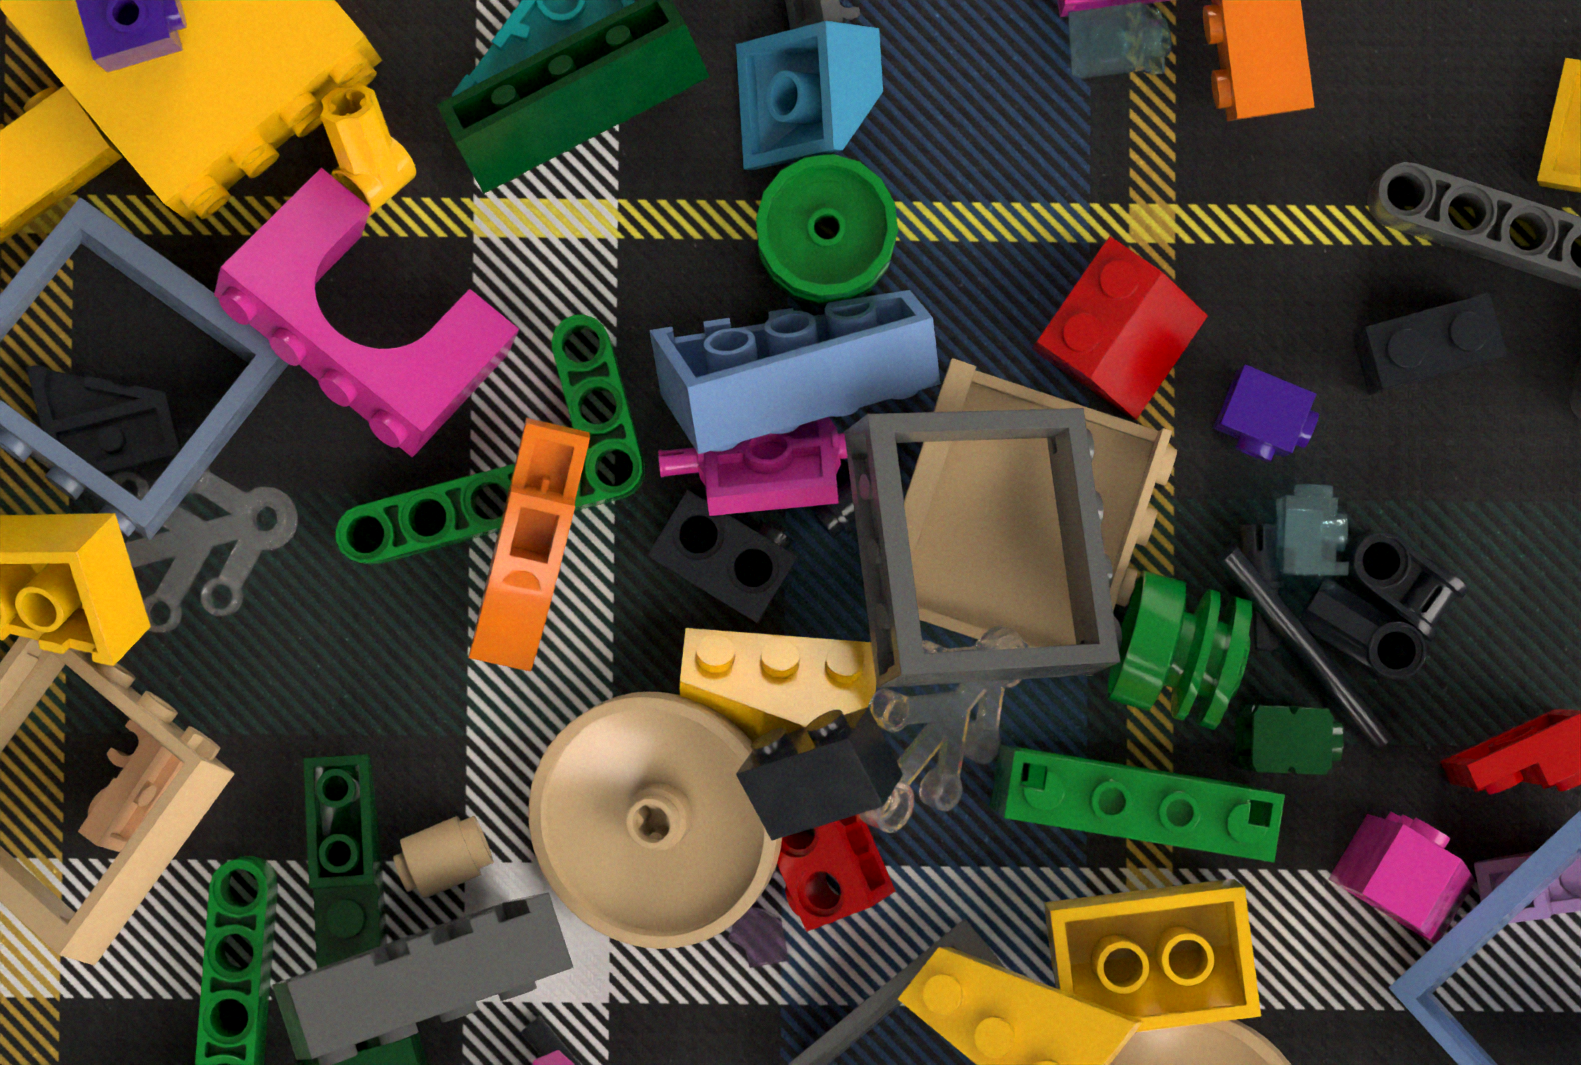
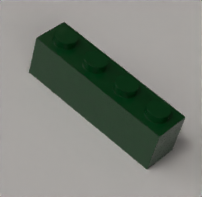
[437,0,710,194]

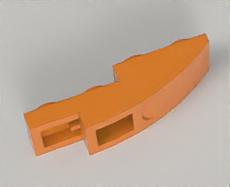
[469,418,590,672]

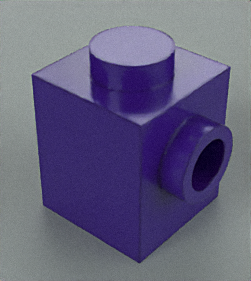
[76,0,187,72]
[1213,364,1319,462]

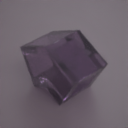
[728,904,789,968]

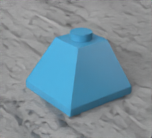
[736,21,883,170]

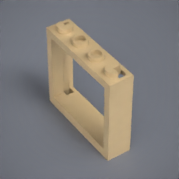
[0,636,235,965]

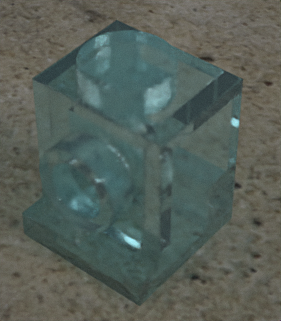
[1276,484,1349,577]

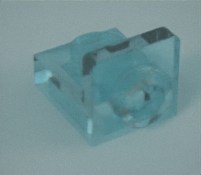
[1068,2,1171,79]

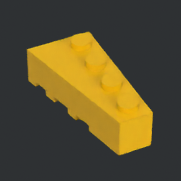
[0,513,151,666]

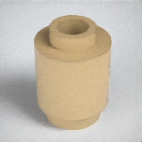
[393,816,494,899]

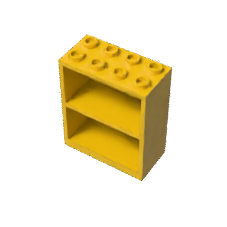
[0,0,382,222]

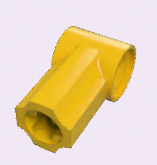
[320,83,416,216]

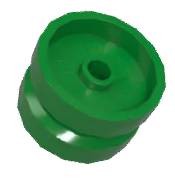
[756,154,898,307]

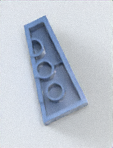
[650,290,941,454]

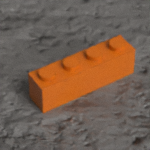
[1203,0,1315,121]

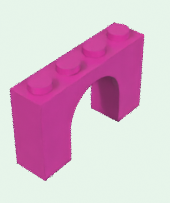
[214,168,519,457]

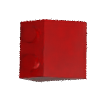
[1031,236,1208,421]

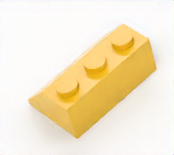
[1044,879,1261,1032]

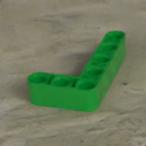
[336,314,645,565]
[195,856,278,1065]

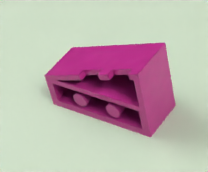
[1328,811,1476,944]

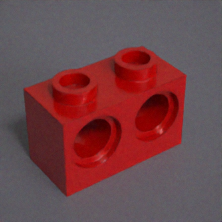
[777,813,896,932]

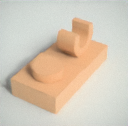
[78,720,184,852]

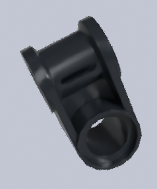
[1341,532,1469,642]

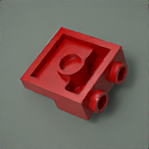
[1440,709,1581,795]

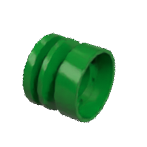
[1106,570,1252,730]

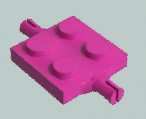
[658,417,847,516]

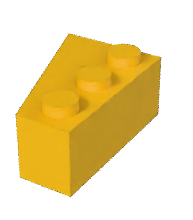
[898,947,1144,1065]

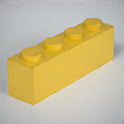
[0,85,123,244]

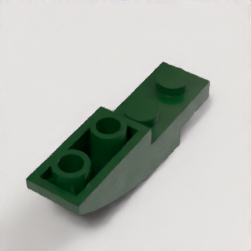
[303,755,387,968]

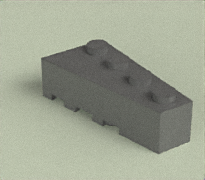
[272,892,574,1065]

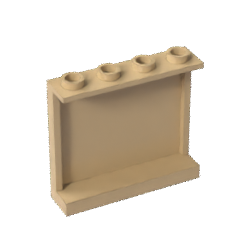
[904,358,1177,676]

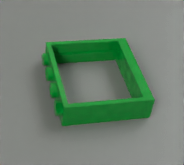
[989,744,1285,862]

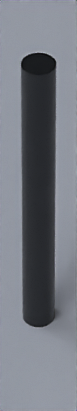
[1216,545,1393,749]

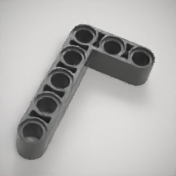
[1367,162,1581,420]

